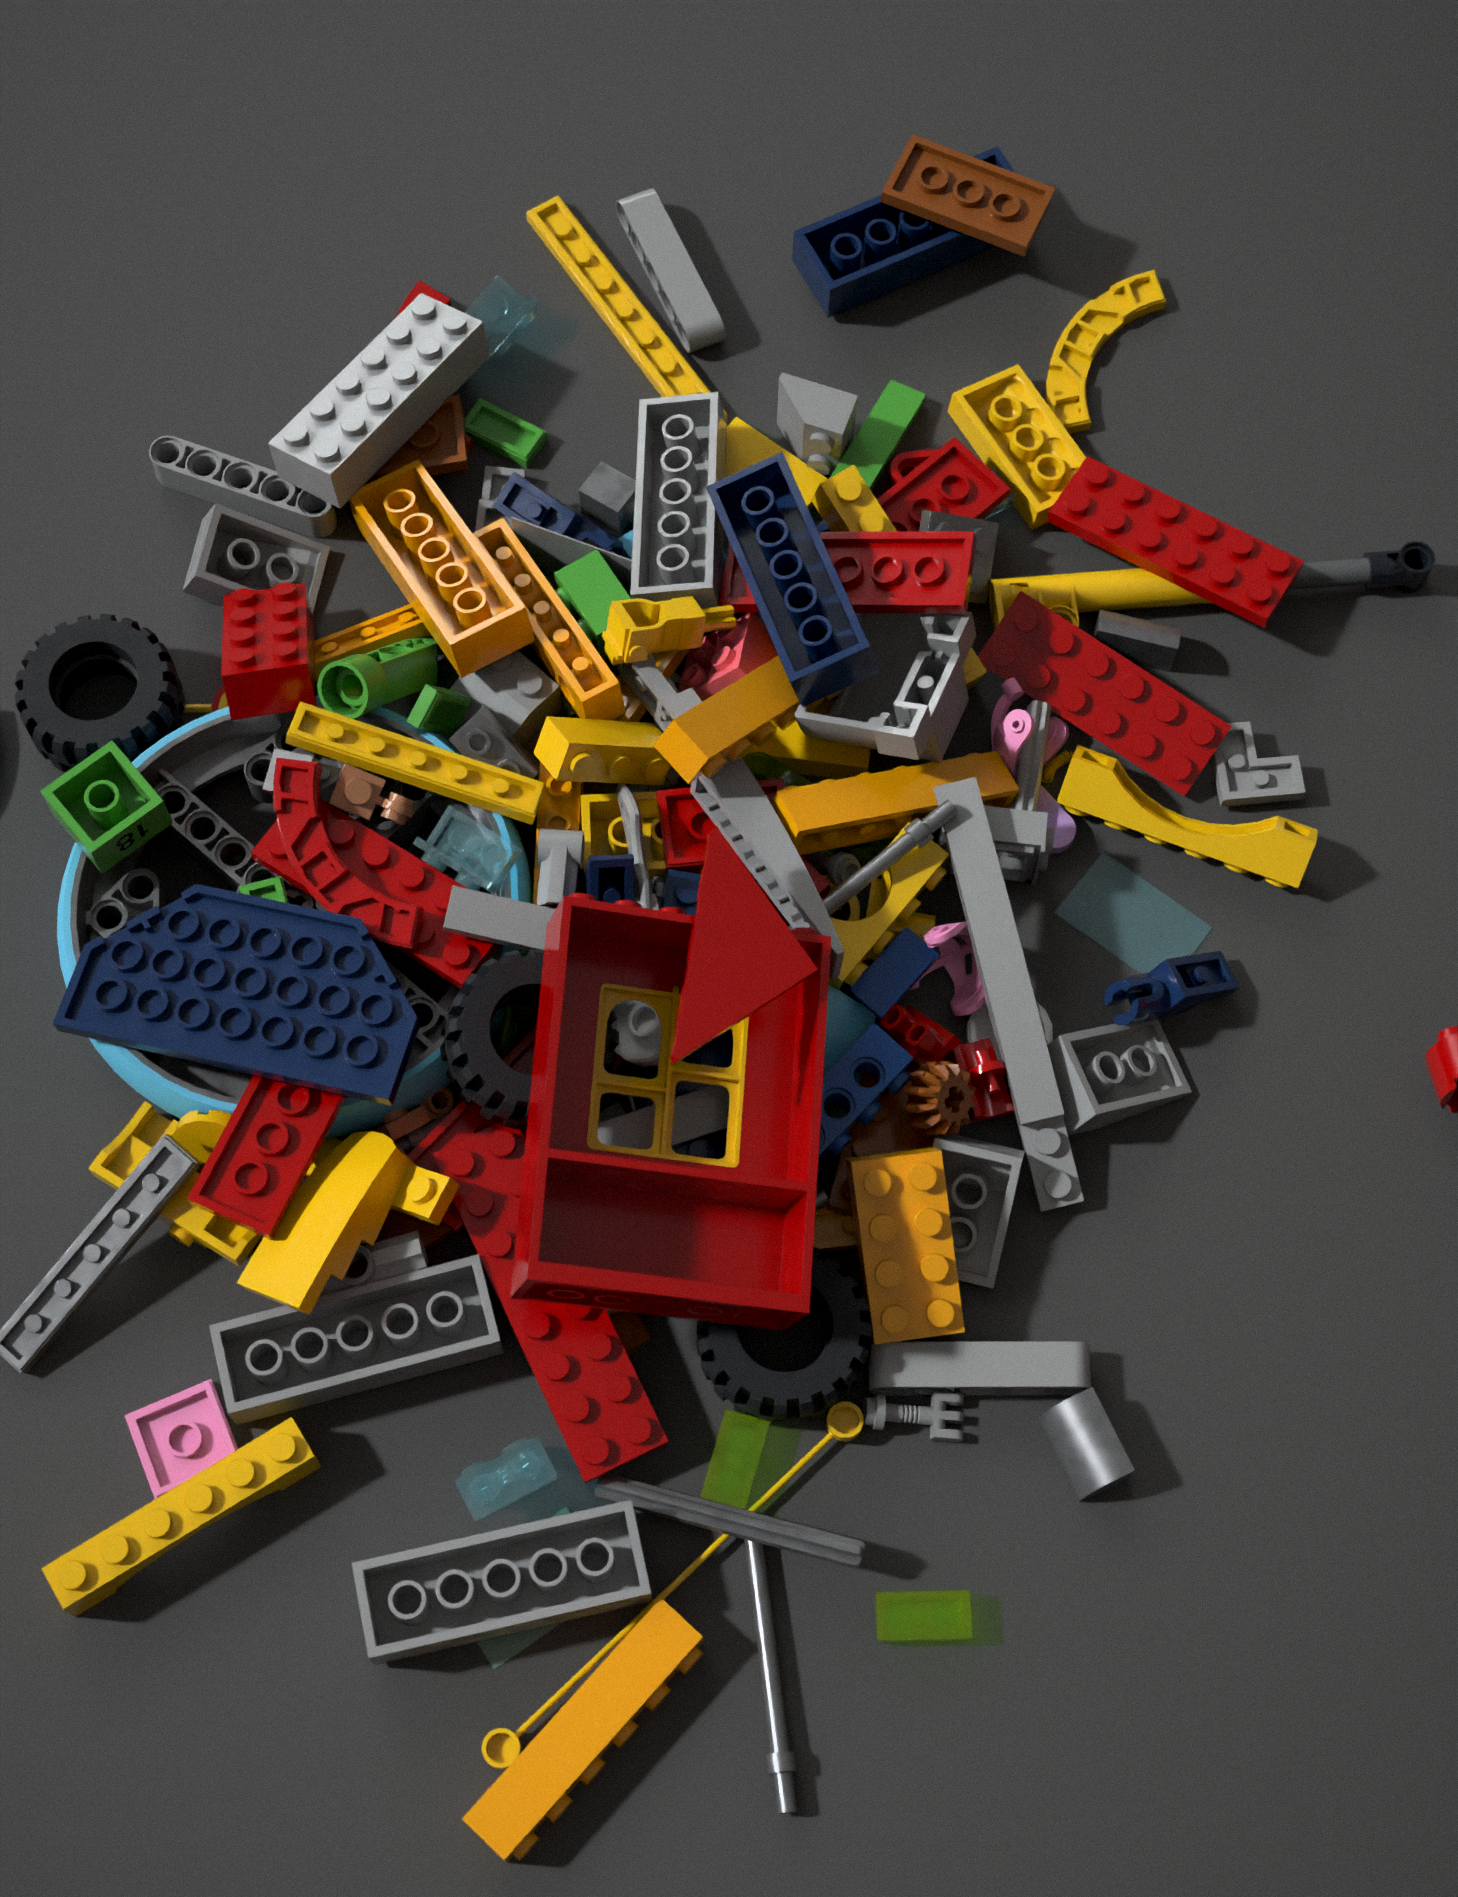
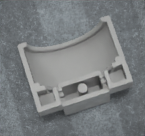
[795,611,976,762]

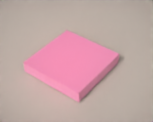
[124,1379,239,1499]

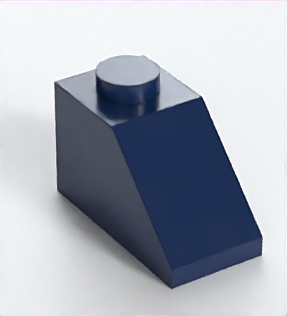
[585,854,634,903]

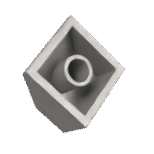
[777,372,858,476]

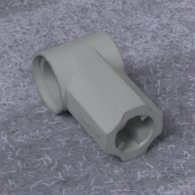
[537,828,585,909]

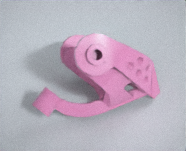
[991,678,1069,780]
[910,922,986,1016]

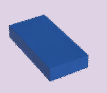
[849,927,939,1020]

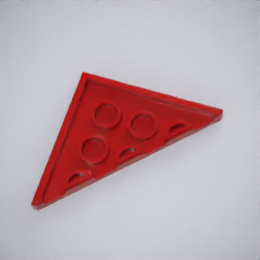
[670,826,818,1064]

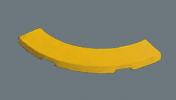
[1045,270,1166,434]

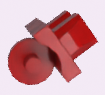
[879,1003,961,1066]
[948,1038,1014,1122]

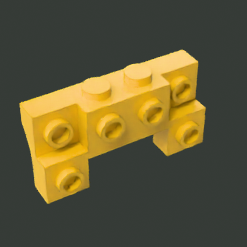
[88,1101,262,1267]

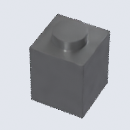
[578,461,636,534]

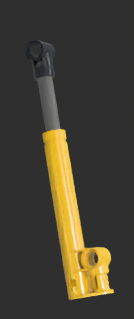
[989,541,1435,632]

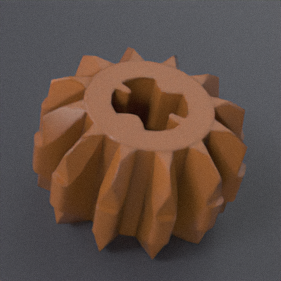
[902,1061,977,1136]

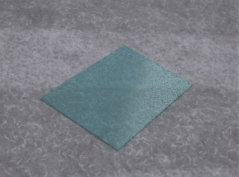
[1055,852,1212,974]

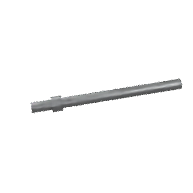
[788,799,958,930]
[744,1539,797,1814]

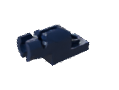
[492,472,623,555]
[1104,951,1240,1025]

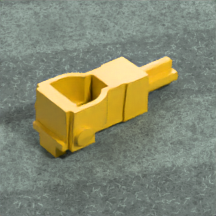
[602,596,736,665]

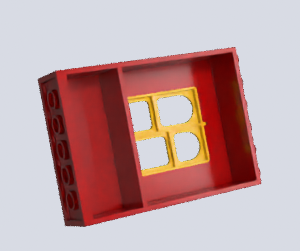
[510,893,831,1331]

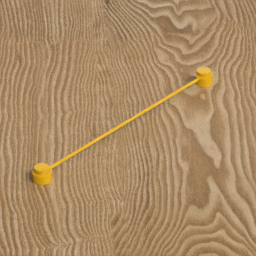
[482,1401,864,1769]

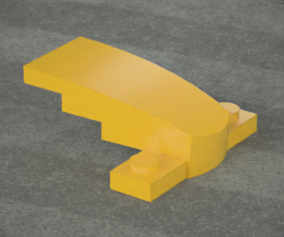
[237,1131,460,1315]

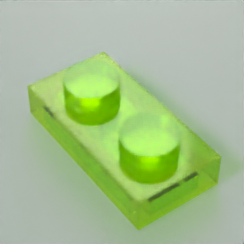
[700,1409,770,1510]
[875,1590,972,1643]

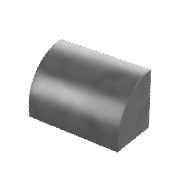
[1093,609,1181,672]
[1038,1387,1135,1502]

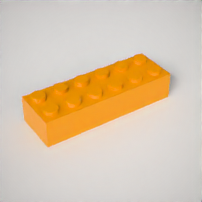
[348,459,535,678]

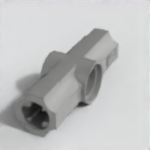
[320,1230,429,1296]

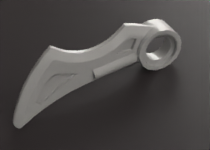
[616,783,659,910]

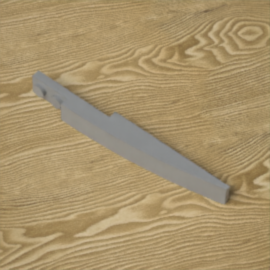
[617,653,845,979]
[933,777,1084,1211]

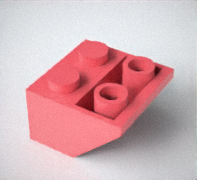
[678,613,778,702]

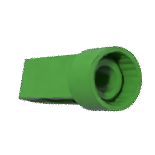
[317,638,438,719]

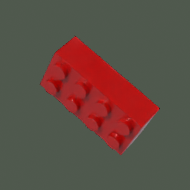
[221,582,317,720]

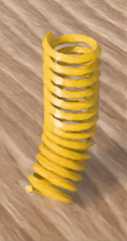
[1041,750,1073,783]

